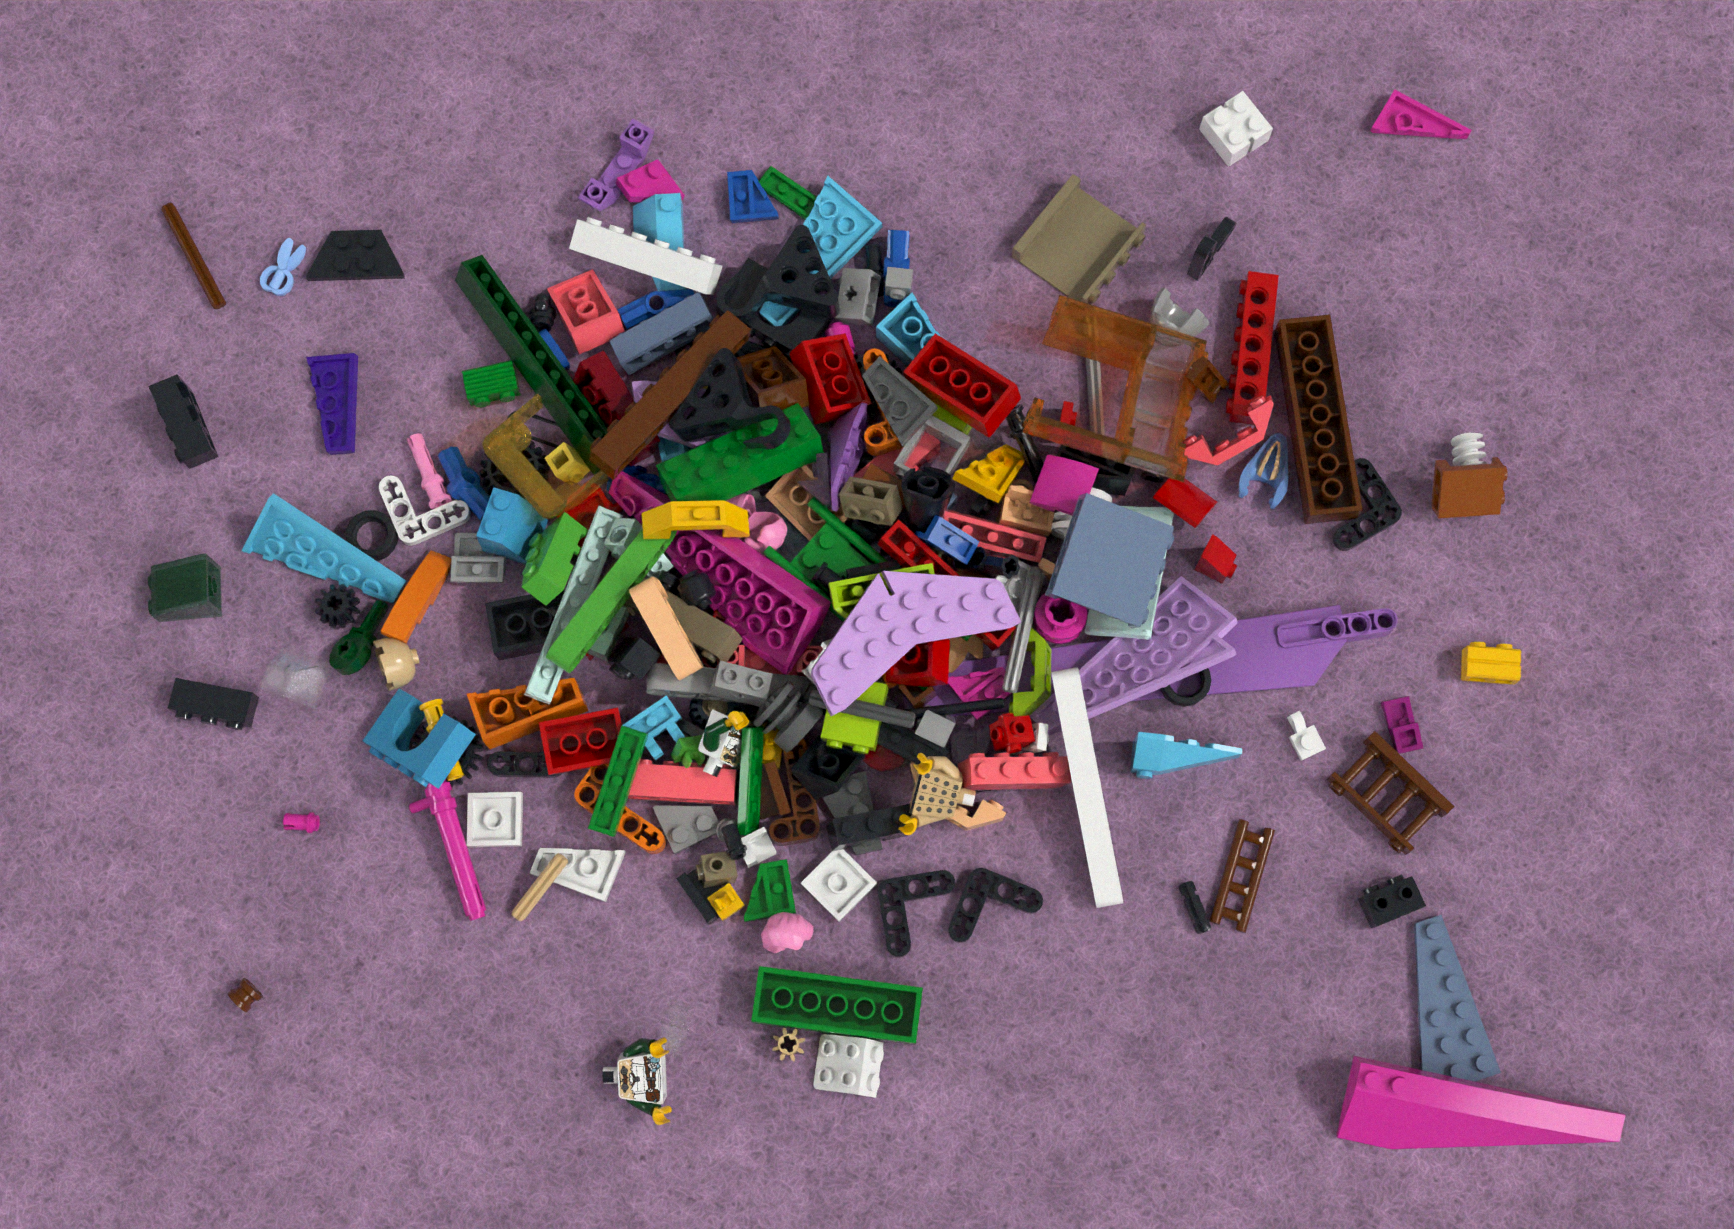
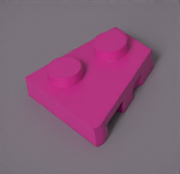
[948,667,1019,721]

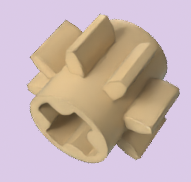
[772,1028,806,1062]

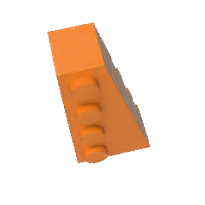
[467,678,589,750]

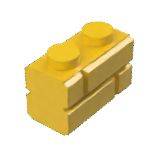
[1461,642,1521,685]

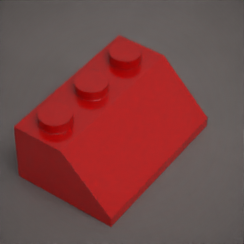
[789,333,871,424]
[886,639,950,687]
[539,707,622,775]

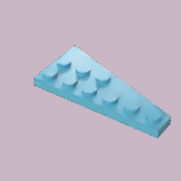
[759,176,883,326]
[242,493,407,603]

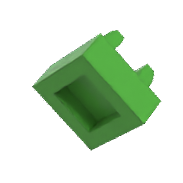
[671,735,705,768]

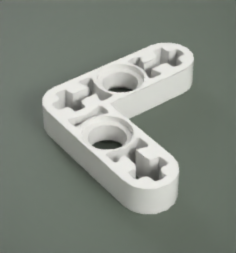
[379,475,471,546]

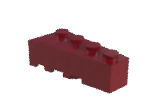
[573,350,660,467]

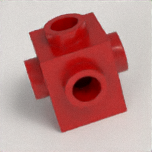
[989,713,1035,754]

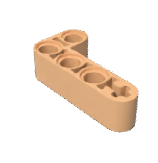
[629,576,703,681]

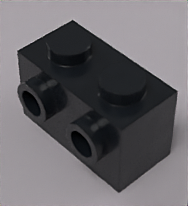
[1358,874,1426,929]

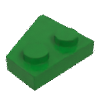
[744,859,796,922]

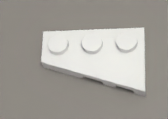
[530,848,626,902]

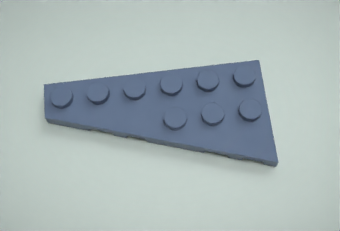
[1414,915,1501,1082]

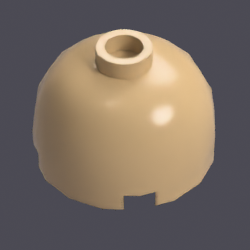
[373,637,420,691]

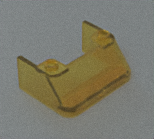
[483,394,608,519]

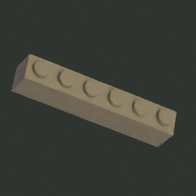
[596,561,743,663]

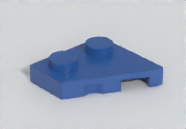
[727,170,779,223]

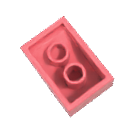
[547,269,625,354]

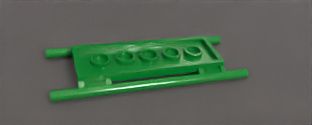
[763,497,972,691]

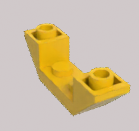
[642,500,750,539]

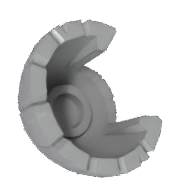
[1150,288,1209,345]

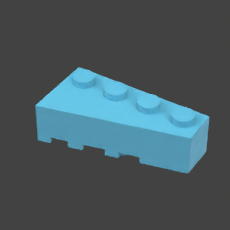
[876,293,940,367]

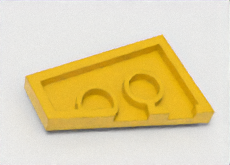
[952,444,1026,503]

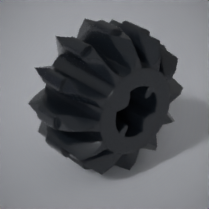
[315,584,360,628]

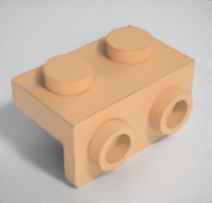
[999,485,1055,536]

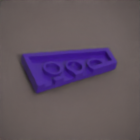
[306,353,358,455]

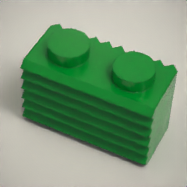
[462,360,521,408]

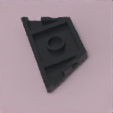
[306,230,405,281]

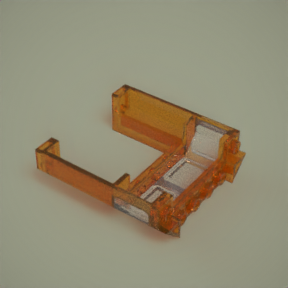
[1021,295,1208,482]

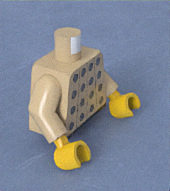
[899,753,976,835]

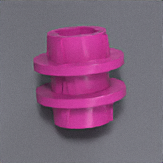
[1033,593,1087,644]

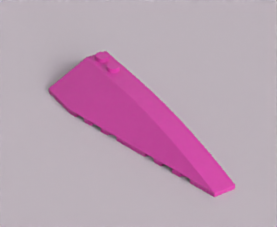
[608,471,831,675]
[1336,1056,1625,1149]

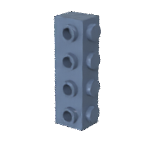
[609,292,714,375]

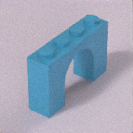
[363,688,476,789]

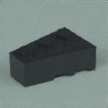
[148,374,218,469]
[1056,431,1139,496]

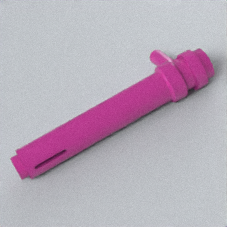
[409,779,486,921]

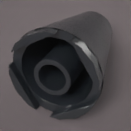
[901,467,955,534]

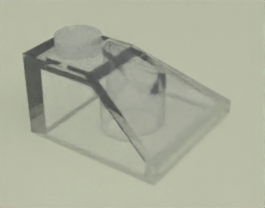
[259,644,333,710]

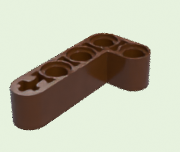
[769,738,820,846]

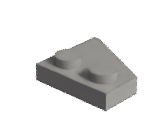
[653,806,719,854]

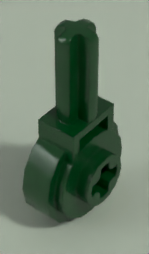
[329,600,388,675]

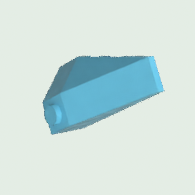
[1130,732,1242,779]

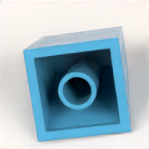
[476,487,549,564]

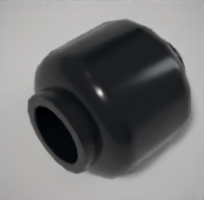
[677,570,716,610]

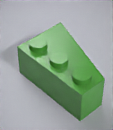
[522,512,588,605]

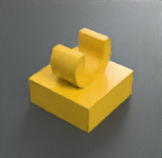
[707,883,745,921]

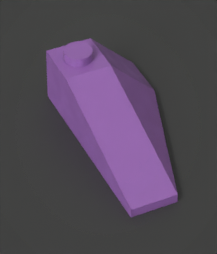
[828,403,868,511]

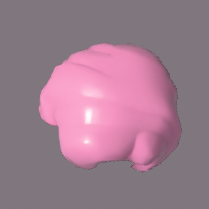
[742,512,787,556]
[761,912,814,953]

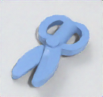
[260,238,306,296]

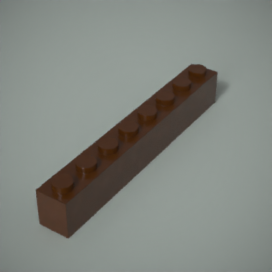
[589,310,751,480]

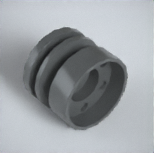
[752,680,824,753]

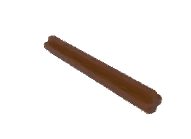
[161,203,226,310]

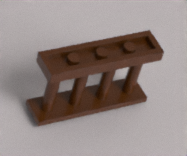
[1327,731,1455,855]

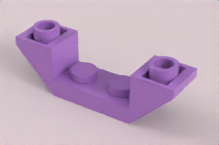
[578,119,654,211]

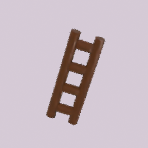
[1209,819,1275,933]

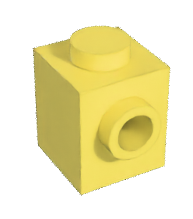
[545,442,590,486]

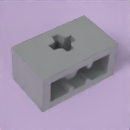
[835,268,881,326]
[709,661,772,707]

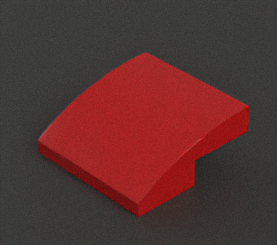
[1153,472,1218,528]

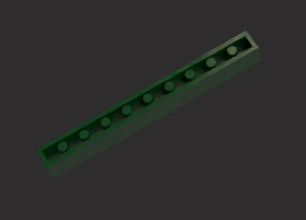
[455,255,608,475]

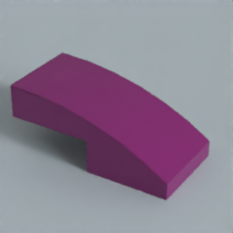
[1381,696,1423,754]

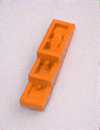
[381,550,452,644]

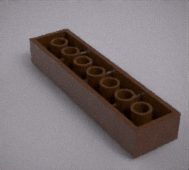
[1274,314,1362,524]

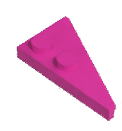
[1370,89,1472,139]

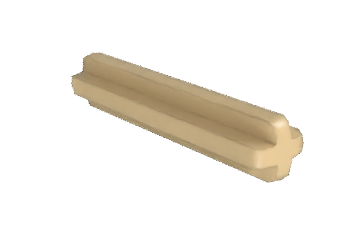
[511,853,568,921]

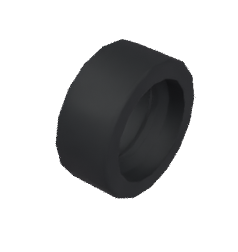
[346,510,398,561]
[1160,668,1212,707]

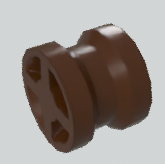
[228,978,263,1013]

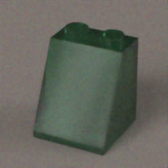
[148,553,222,622]

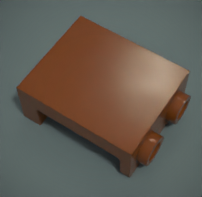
[1431,457,1508,519]

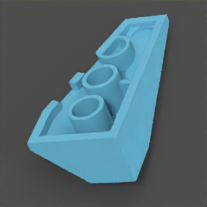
[633,193,686,299]

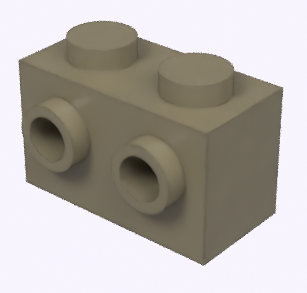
[839,476,903,526]

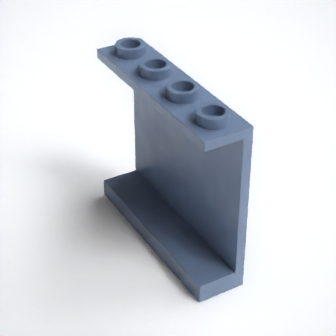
[1045,493,1174,628]

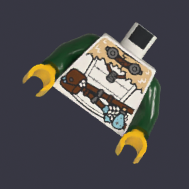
[698,709,776,777]
[602,1037,672,1125]

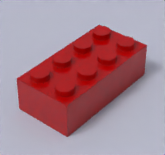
[903,333,1021,438]

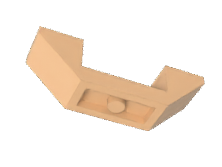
[910,762,1006,831]

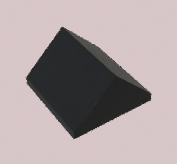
[791,735,865,800]

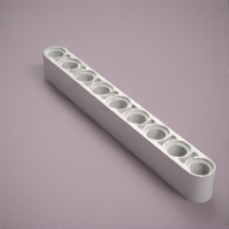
[1051,667,1123,908]

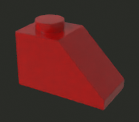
[1194,534,1238,583]

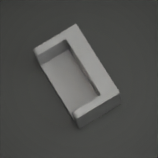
[915,705,956,747]

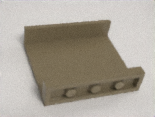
[1012,174,1146,308]

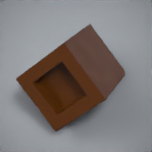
[898,684,937,708]

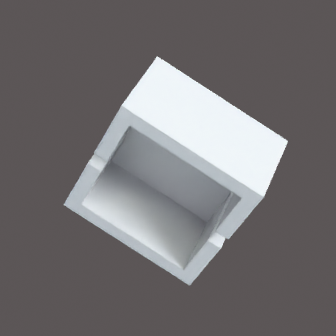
[1199,91,1273,167]

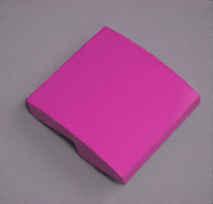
[1029,455,1099,516]

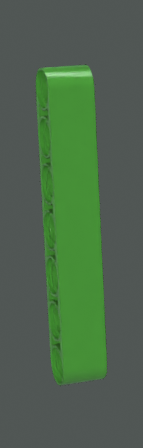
[546,529,677,673]

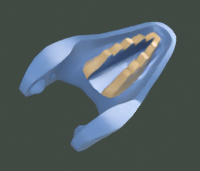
[1238,433,1288,510]

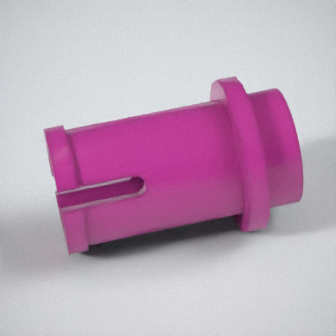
[283,812,320,834]

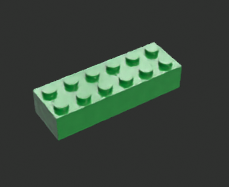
[656,403,824,501]
[751,966,923,1045]

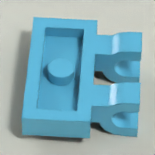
[622,696,685,760]

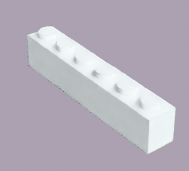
[569,217,722,295]

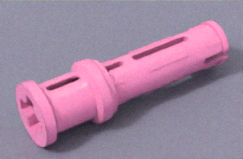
[407,433,452,509]

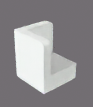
[741,827,776,868]

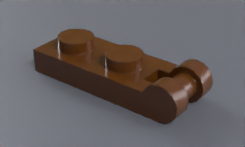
[1185,356,1229,404]

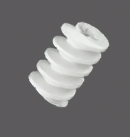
[1451,433,1487,466]

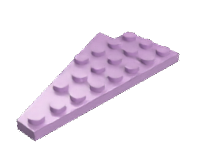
[1030,576,1238,736]

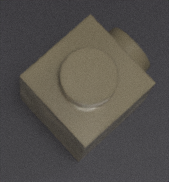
[695,851,738,888]

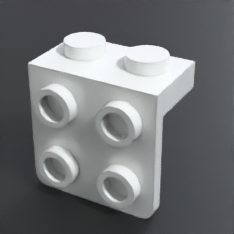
[813,1034,884,1098]

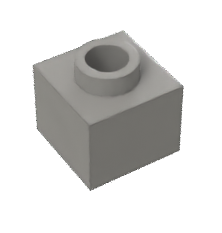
[885,267,913,300]

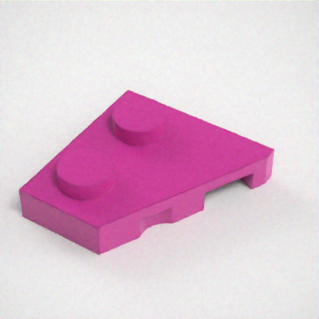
[616,159,685,202]

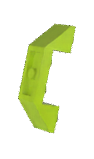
[1009,627,1052,716]

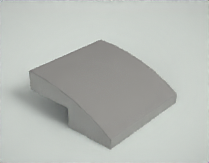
[450,533,507,583]

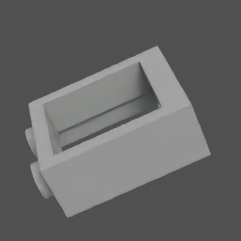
[893,416,971,480]

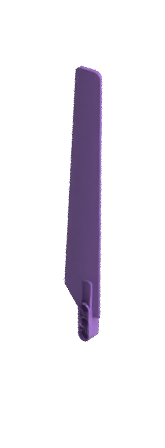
[902,605,1398,719]

